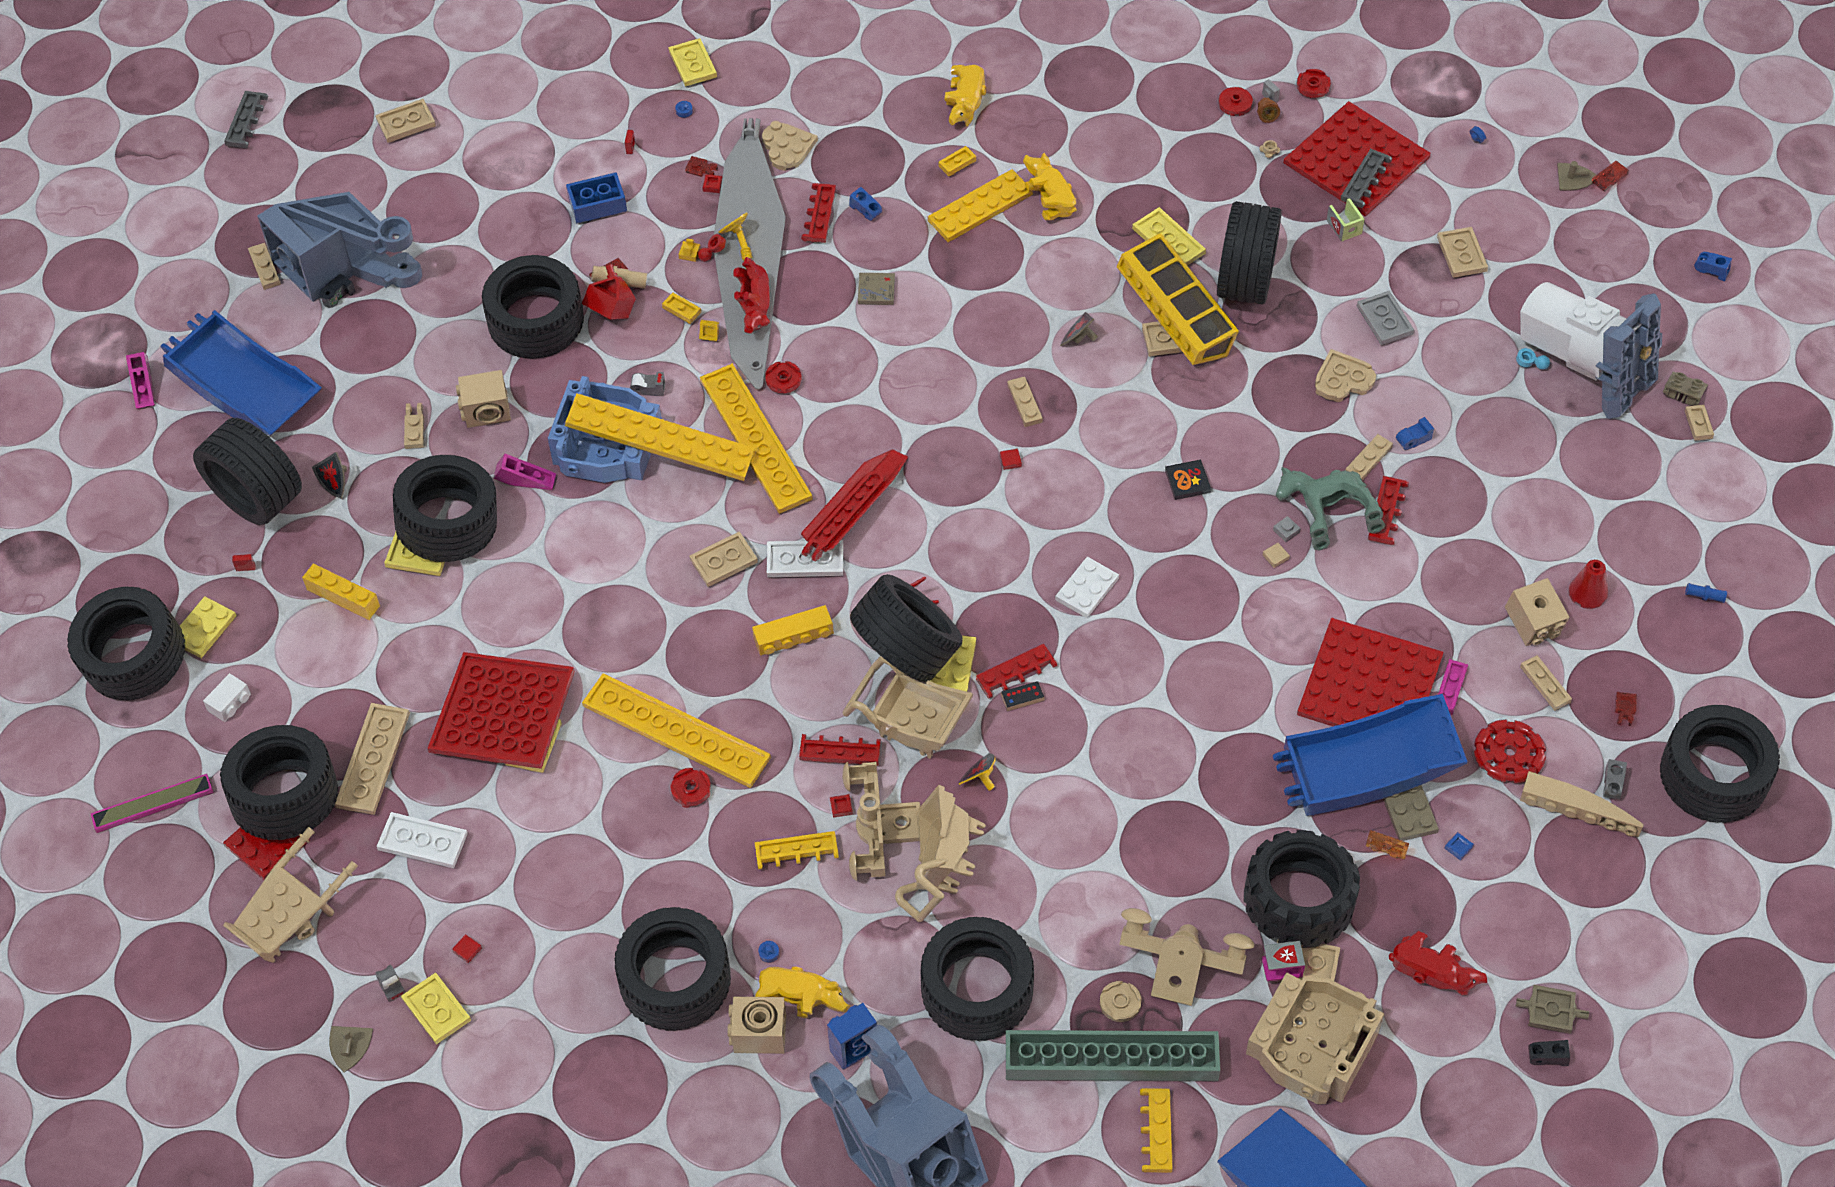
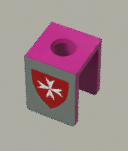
[1262,941,1305,982]

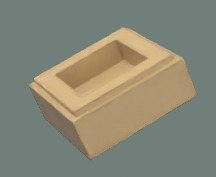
[1262,543,1290,568]

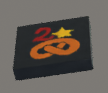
[1165,459,1211,500]

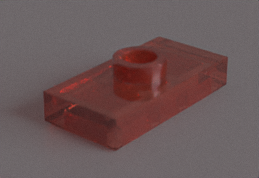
[1592,161,1629,192]

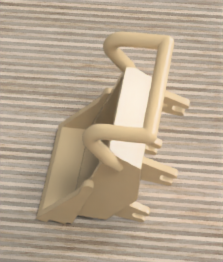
[842,656,973,759]
[895,785,986,922]

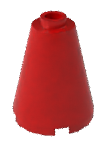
[1569,559,1608,609]

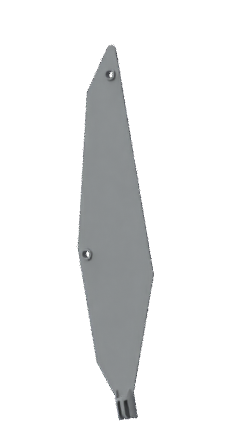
[714,118,786,390]

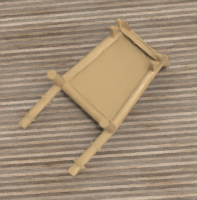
[223,827,358,963]

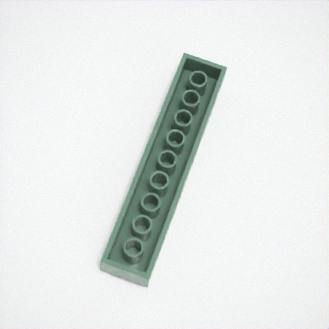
[1006,1030,1220,1081]

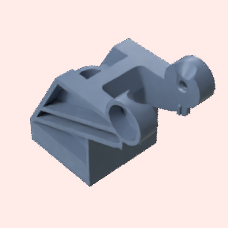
[257,192,422,302]
[809,1025,989,1187]

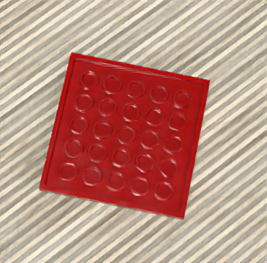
[1283,101,1431,217]
[1297,618,1444,726]
[427,652,575,769]

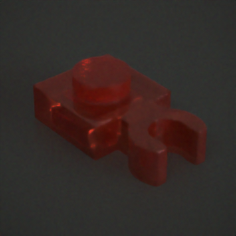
[685,156,718,177]
[1615,692,1637,726]

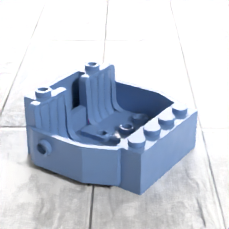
[548,376,662,483]

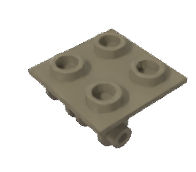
[1663,372,1708,406]

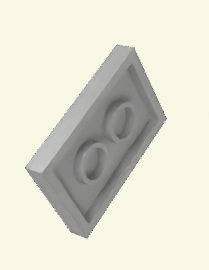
[1356,291,1414,345]

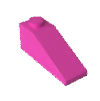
[126,352,155,409]
[493,453,556,490]

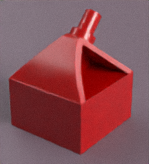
[582,264,636,319]

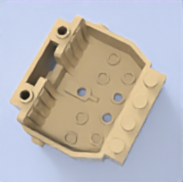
[1246,973,1384,1104]

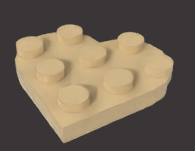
[762,121,818,171]
[1315,349,1376,402]

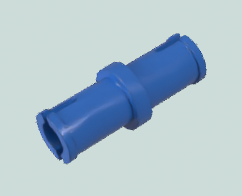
[1685,583,1727,603]

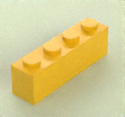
[302,563,380,620]
[752,605,834,656]

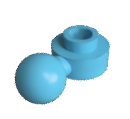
[1516,348,1550,370]

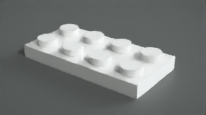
[767,540,843,577]
[377,812,468,868]

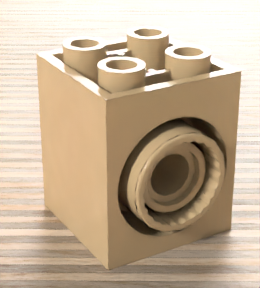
[456,370,511,428]
[1505,578,1570,646]
[727,997,786,1054]

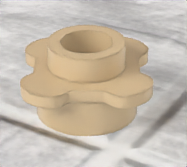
[1259,140,1280,158]

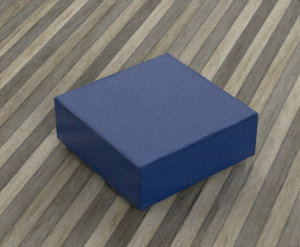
[1444,832,1474,861]

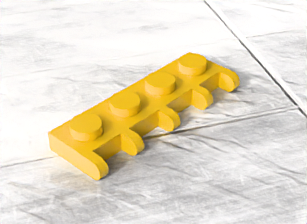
[755,831,839,870]
[1140,1088,1172,1173]

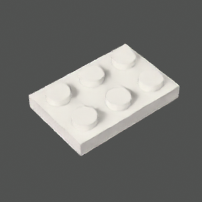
[1055,557,1119,618]

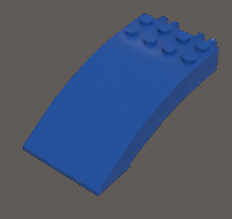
[160,310,322,436]
[1273,694,1468,816]
[1217,1108,1367,1187]

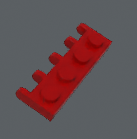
[801,183,836,243]
[1368,476,1409,545]
[976,643,1057,699]
[799,734,881,766]

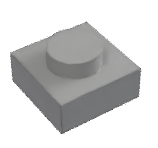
[1262,79,1280,102]
[1273,516,1300,542]

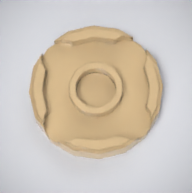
[1100,981,1141,1022]

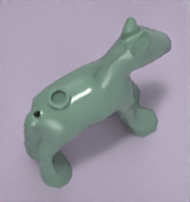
[1276,467,1385,551]

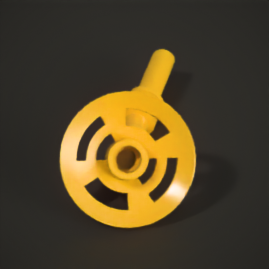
[718,212,752,269]

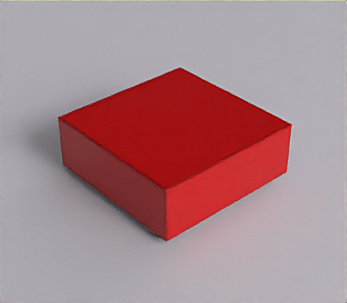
[624,130,635,154]
[702,174,723,193]
[1000,448,1022,470]
[232,554,255,572]
[830,794,853,818]
[452,934,482,963]

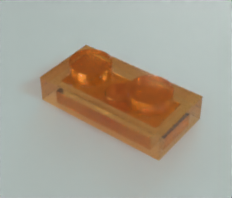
[1366,830,1409,860]

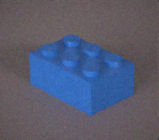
[566,172,627,224]
[827,1003,877,1070]

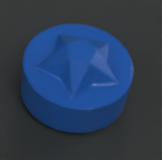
[675,101,693,118]
[1469,126,1486,143]
[758,941,779,963]

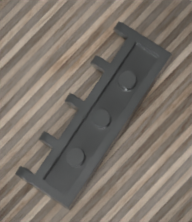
[224,91,269,148]
[1341,148,1392,208]

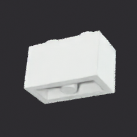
[203,673,251,722]

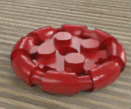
[1474,719,1546,783]

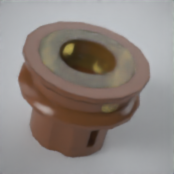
[1257,98,1280,123]

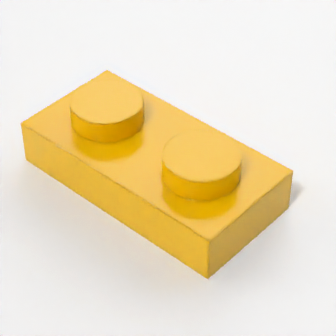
[938,146,976,176]
[662,292,701,324]

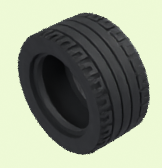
[1217,201,1282,305]
[482,255,584,359]
[193,418,302,525]
[392,455,497,562]
[850,574,963,682]
[67,586,185,701]
[1660,705,1780,823]
[220,725,338,840]
[614,907,731,1031]
[920,917,1034,1041]

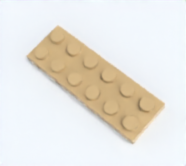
[335,703,410,815]

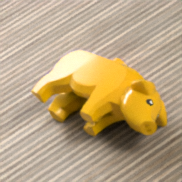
[944,65,986,127]
[1023,153,1077,220]
[755,967,851,1018]

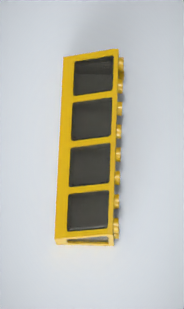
[1117,234,1239,365]

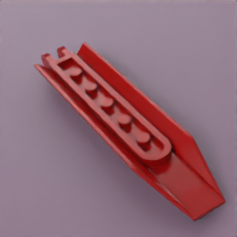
[801,449,908,562]

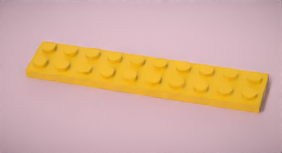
[700,363,813,514]
[565,393,755,481]
[582,673,771,788]

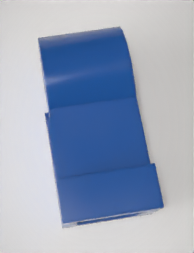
[849,187,882,221]
[1694,251,1732,281]
[1396,417,1434,450]

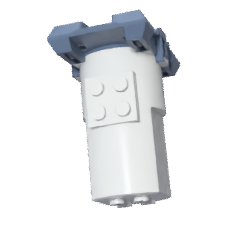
[1520,282,1662,419]

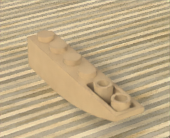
[1520,771,1643,837]

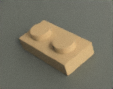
[1685,405,1714,441]

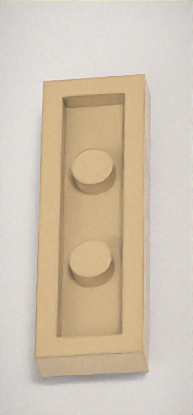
[248,243,281,290]
[1007,376,1043,427]
[1345,434,1393,480]
[1520,655,1572,711]

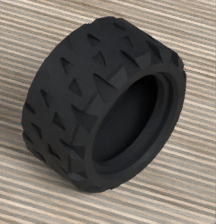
[1243,830,1360,948]

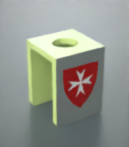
[1327,198,1365,242]

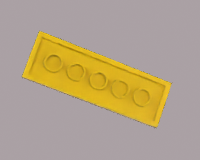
[927,169,1033,242]

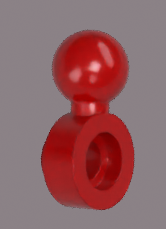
[698,234,726,262]

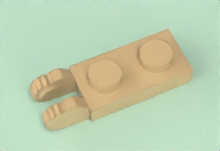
[404,403,424,449]

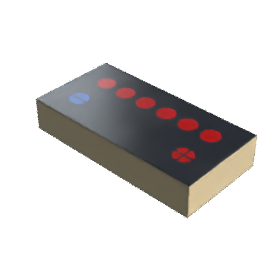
[1001,681,1044,711]

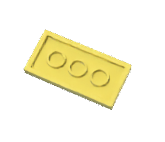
[1132,207,1206,266]
[930,636,976,692]

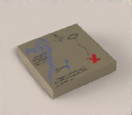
[858,273,895,305]

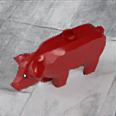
[733,257,770,334]
[1389,931,1487,996]

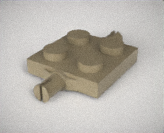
[1515,985,1589,1034]

